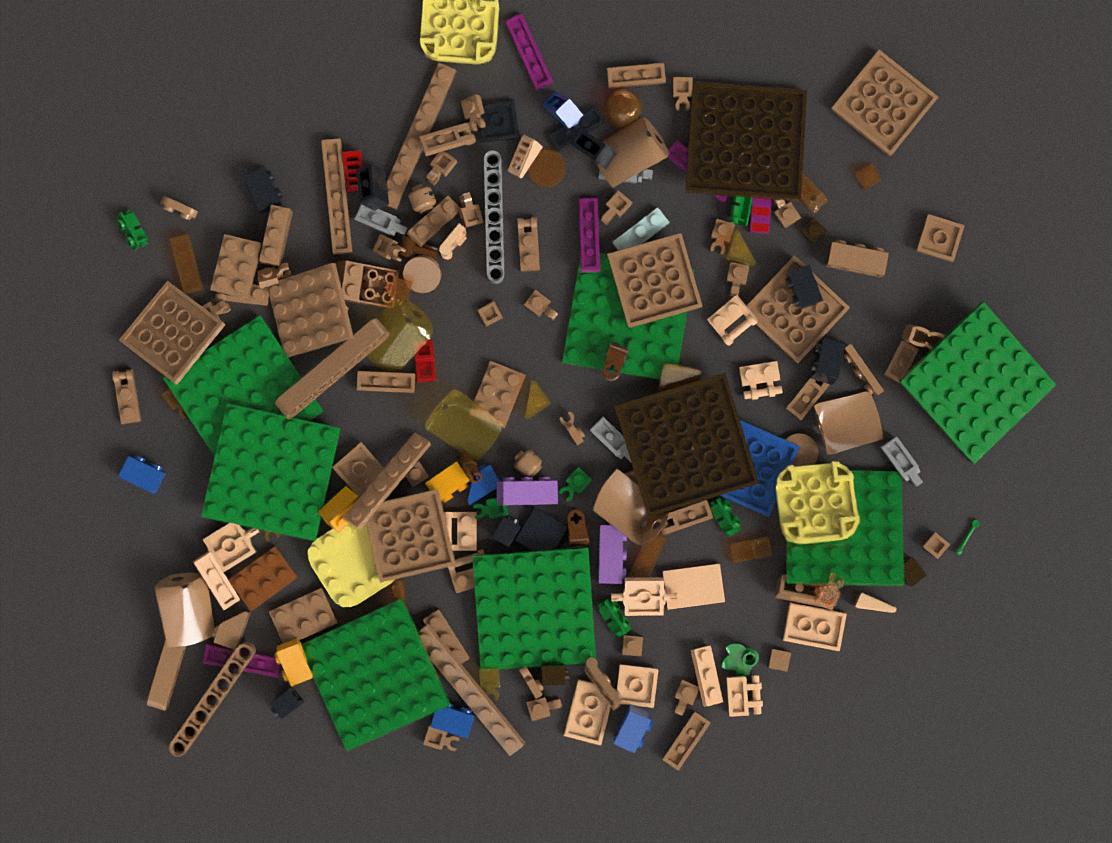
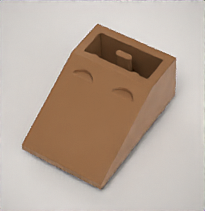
[337,261,399,308]

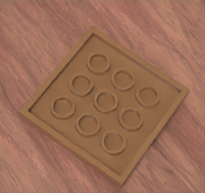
[831,50,938,157]
[607,233,703,328]
[747,255,850,364]
[268,263,354,358]
[119,281,225,385]
[366,489,456,583]

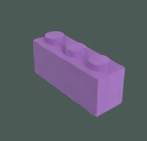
[496,477,558,505]
[599,525,627,584]

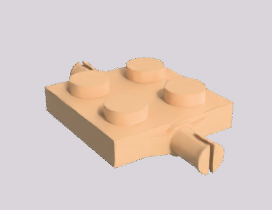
[203,523,260,572]
[611,577,677,616]

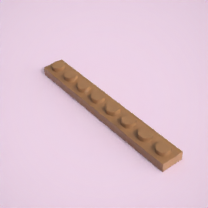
[386,63,457,210]
[418,624,526,756]

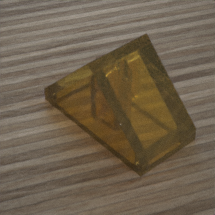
[726,230,756,267]
[525,380,551,420]

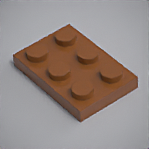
[228,546,298,611]

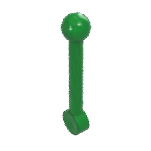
[955,520,980,555]

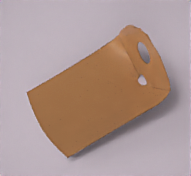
[597,118,669,188]
[814,391,883,455]
[593,469,669,545]
[155,573,215,647]

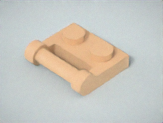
[439,224,467,260]
[707,295,758,346]
[444,512,477,551]

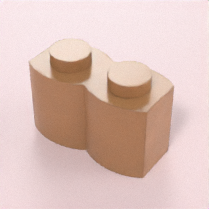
[902,325,945,350]

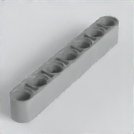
[484,150,504,284]

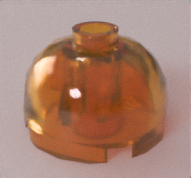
[604,89,642,128]

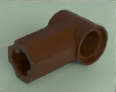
[398,236,438,260]

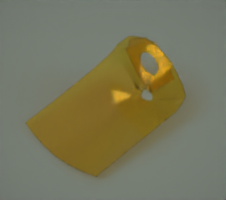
[367,299,433,373]
[425,389,504,462]

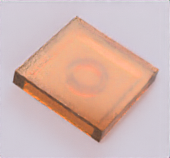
[657,363,702,393]

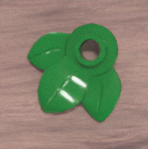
[721,643,759,677]

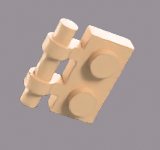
[739,361,783,400]
[726,675,763,717]

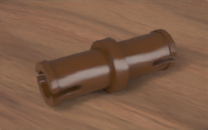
[457,451,482,483]

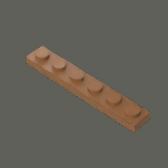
[321,138,353,255]
[343,433,431,530]

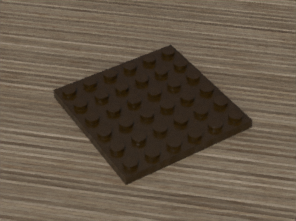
[685,81,807,202]
[614,373,759,517]

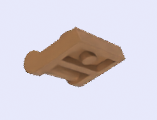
[448,549,485,593]

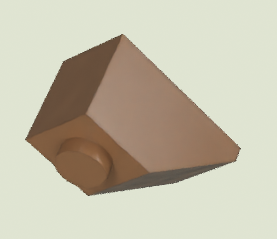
[212,611,251,650]

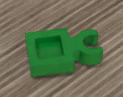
[559,467,592,501]
[473,498,508,520]

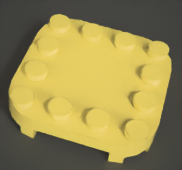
[420,0,499,64]
[775,461,859,544]
[308,523,396,607]

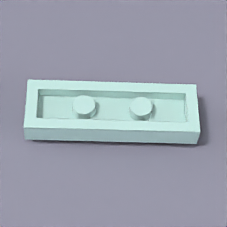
[612,208,669,251]

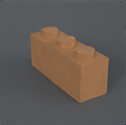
[259,205,293,267]
[826,240,889,278]
[775,574,839,609]

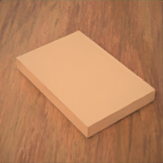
[662,564,725,610]
[782,602,847,651]
[564,679,614,745]

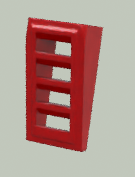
[342,150,363,192]

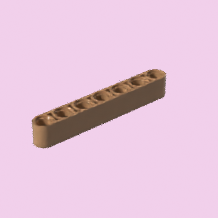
[275,319,389,419]
[147,584,188,711]
[169,642,256,757]

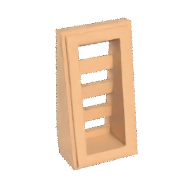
[508,135,542,179]
[853,592,897,613]

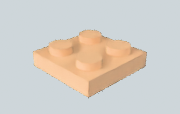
[617,664,658,708]

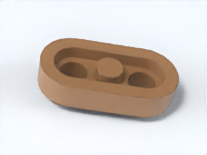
[160,196,198,221]

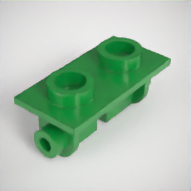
[729,197,752,225]
[117,210,148,251]
[709,496,742,537]
[598,597,632,638]

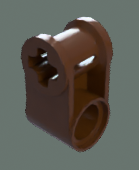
[603,343,629,381]
[567,509,589,547]

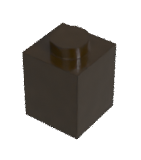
[903,556,927,587]
[542,665,569,686]

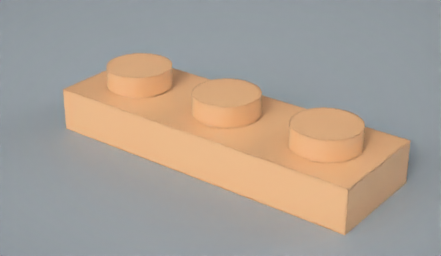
[193,551,240,610]
[691,645,723,707]

